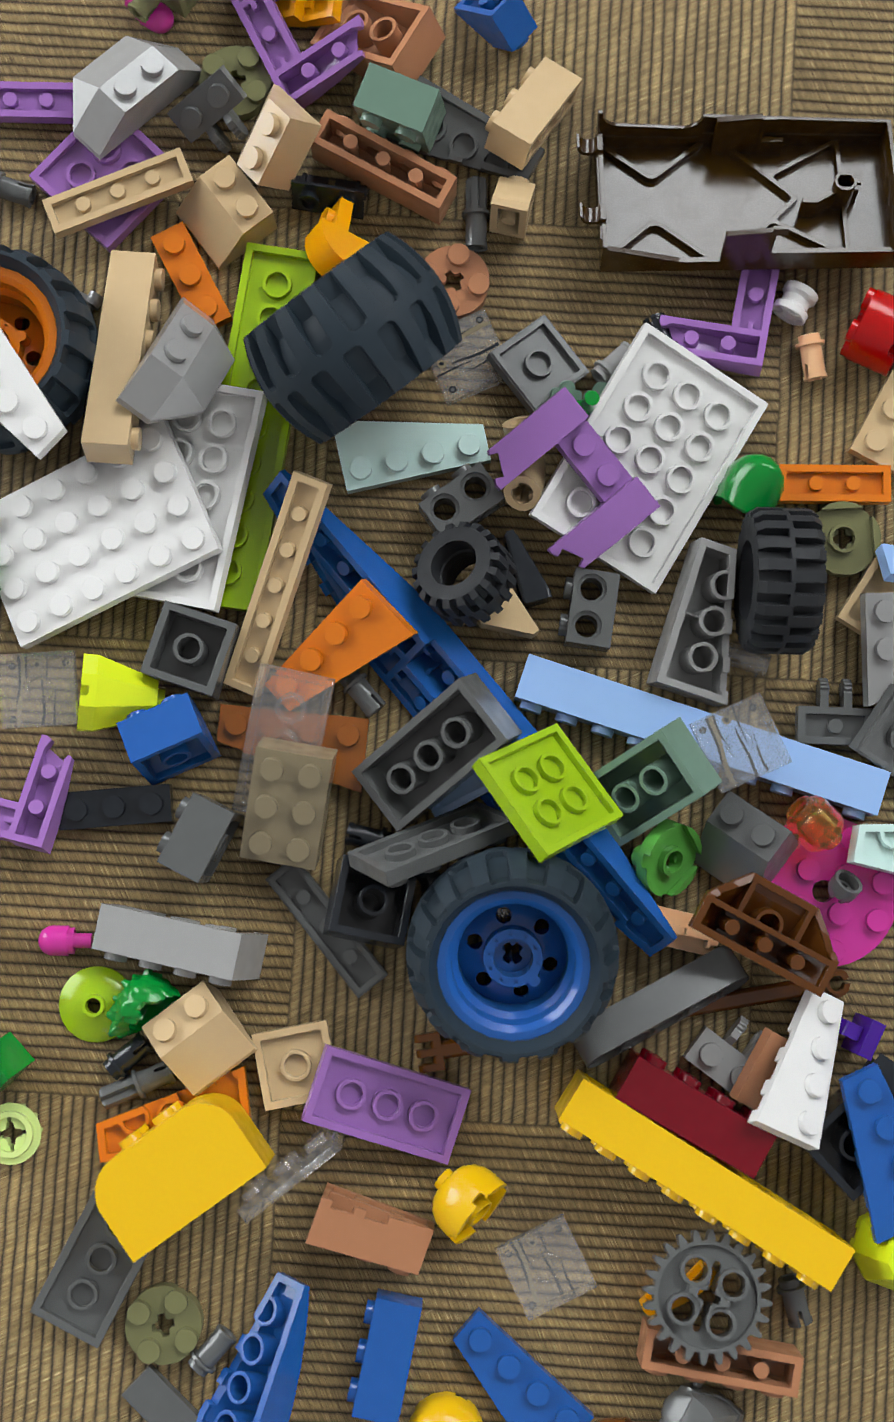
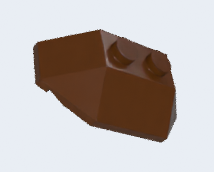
[688,872,839,997]

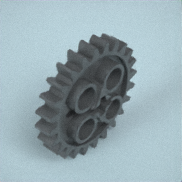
[641,1229,772,1365]

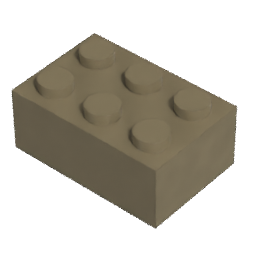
[239,736,338,871]

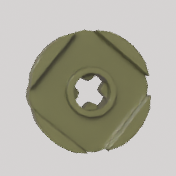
[199,46,273,121]
[816,501,881,577]
[125,1282,204,1365]

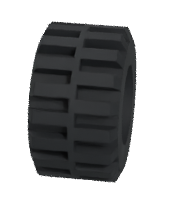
[412,521,517,627]

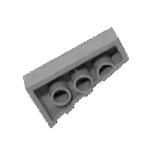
[646,537,737,707]
[91,903,268,987]

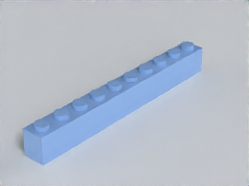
[514,654,891,821]

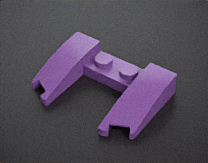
[231,0,365,109]
[659,269,779,377]
[487,387,660,568]
[0,734,74,854]

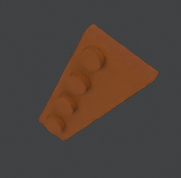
[216,704,370,793]

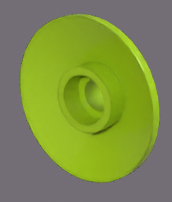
[59,966,127,1043]

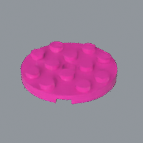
[772,816,894,966]

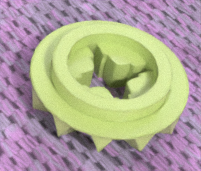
[0,1102,43,1165]

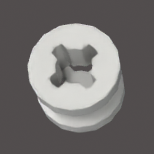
[772,280,819,326]

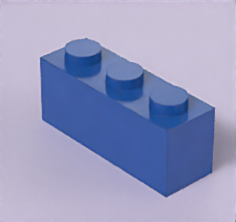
[347,1288,423,1422]

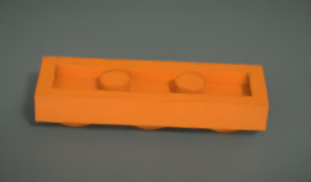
[150,221,233,328]
[778,464,891,505]

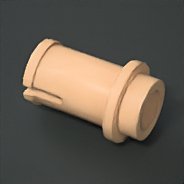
[795,332,828,382]

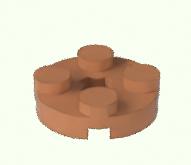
[424,243,489,320]

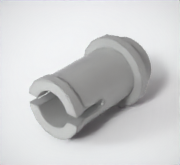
[591,341,631,383]

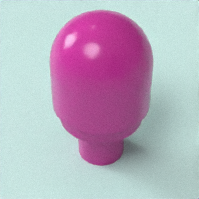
[125,0,174,34]
[38,925,93,956]

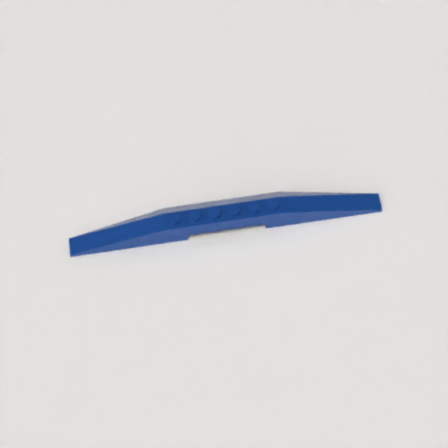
[263,469,677,957]

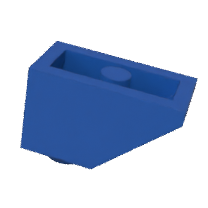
[453,0,538,52]

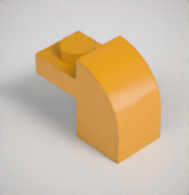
[305,197,369,276]

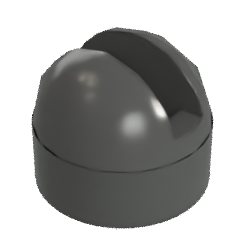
[828,869,862,904]

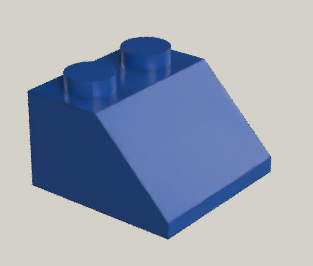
[116,693,221,785]

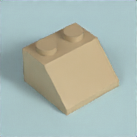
[237,84,322,191]
[176,155,278,270]
[141,980,258,1096]

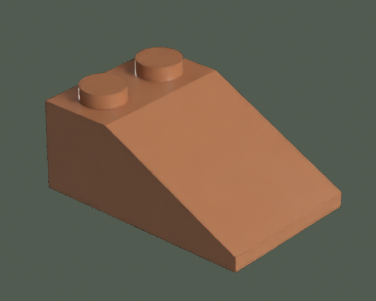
[309,0,446,80]

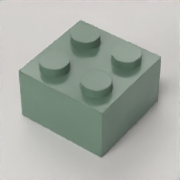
[353,62,446,154]

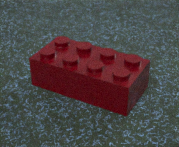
[608,1047,777,1179]

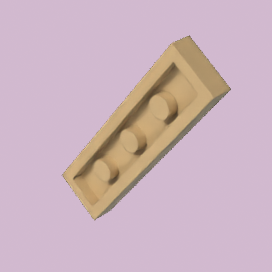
[42,147,195,239]

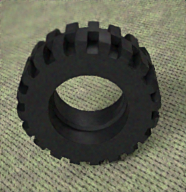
[734,507,827,655]

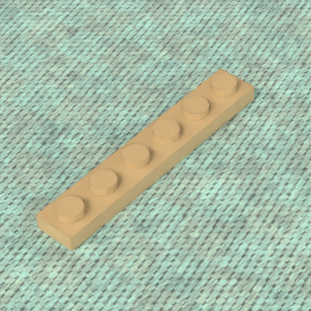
[223,471,333,697]

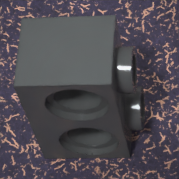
[419,461,505,532]
[558,568,620,652]

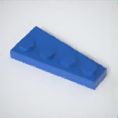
[839,1062,894,1244]
[453,1307,594,1422]

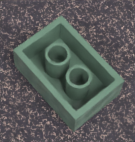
[594,717,723,847]

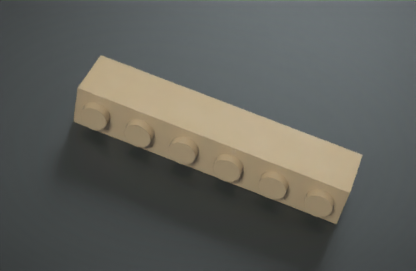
[81,250,165,465]

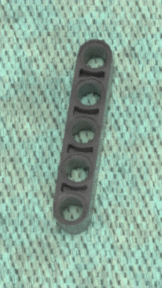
[573,945,750,1069]

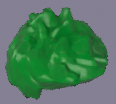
[106,969,181,1039]

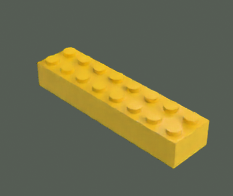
[554,1069,856,1292]

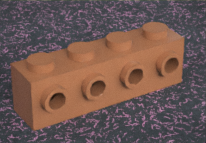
[311,109,457,225]
[636,1316,804,1398]

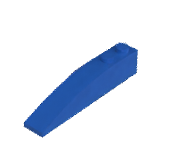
[196,1272,310,1422]

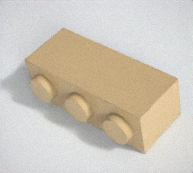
[484,57,582,170]

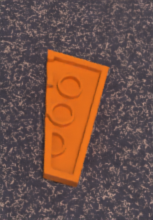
[265,578,418,711]
[96,1065,252,1163]

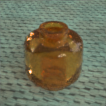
[786,795,844,852]

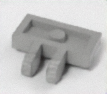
[682,1016,762,1092]

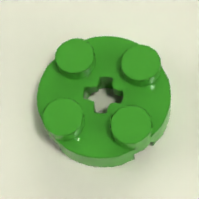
[631,819,702,897]

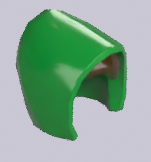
[712,454,784,518]

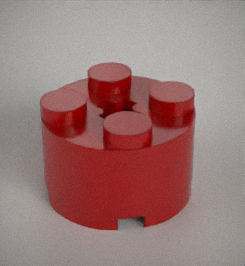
[840,287,894,376]

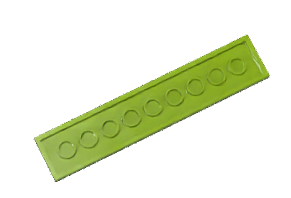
[220,242,318,612]

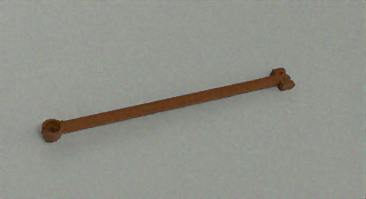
[413,968,851,1073]

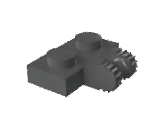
[167,65,249,154]
[795,678,873,746]

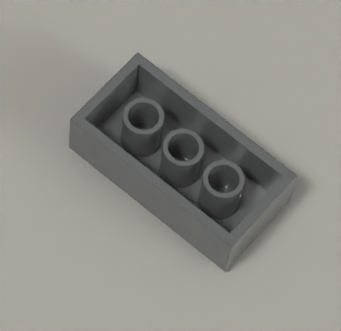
[351,672,523,832]

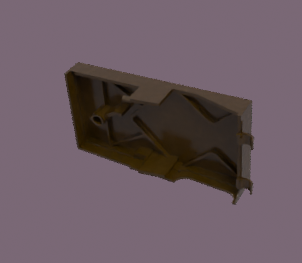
[576,110,894,272]

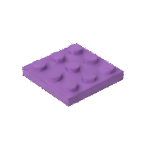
[29,129,164,253]

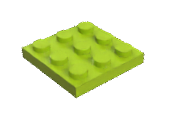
[472,723,624,863]

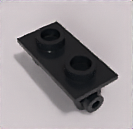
[291,172,368,220]

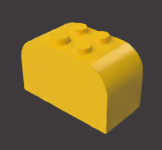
[95,1093,275,1263]

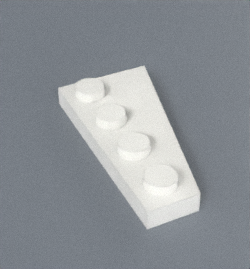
[0,328,68,460]
[747,990,844,1150]

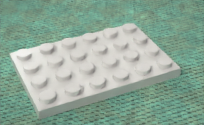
[528,322,768,594]
[133,384,268,613]
[0,420,223,649]

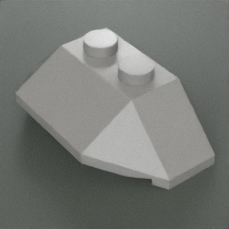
[73,36,202,160]
[116,297,235,424]

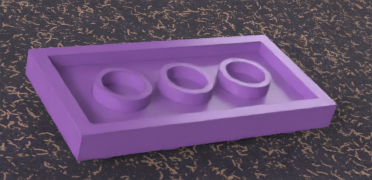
[301,1043,472,1165]

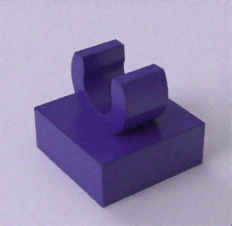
[839,1012,886,1061]

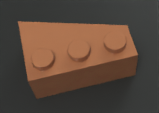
[305,1182,434,1276]

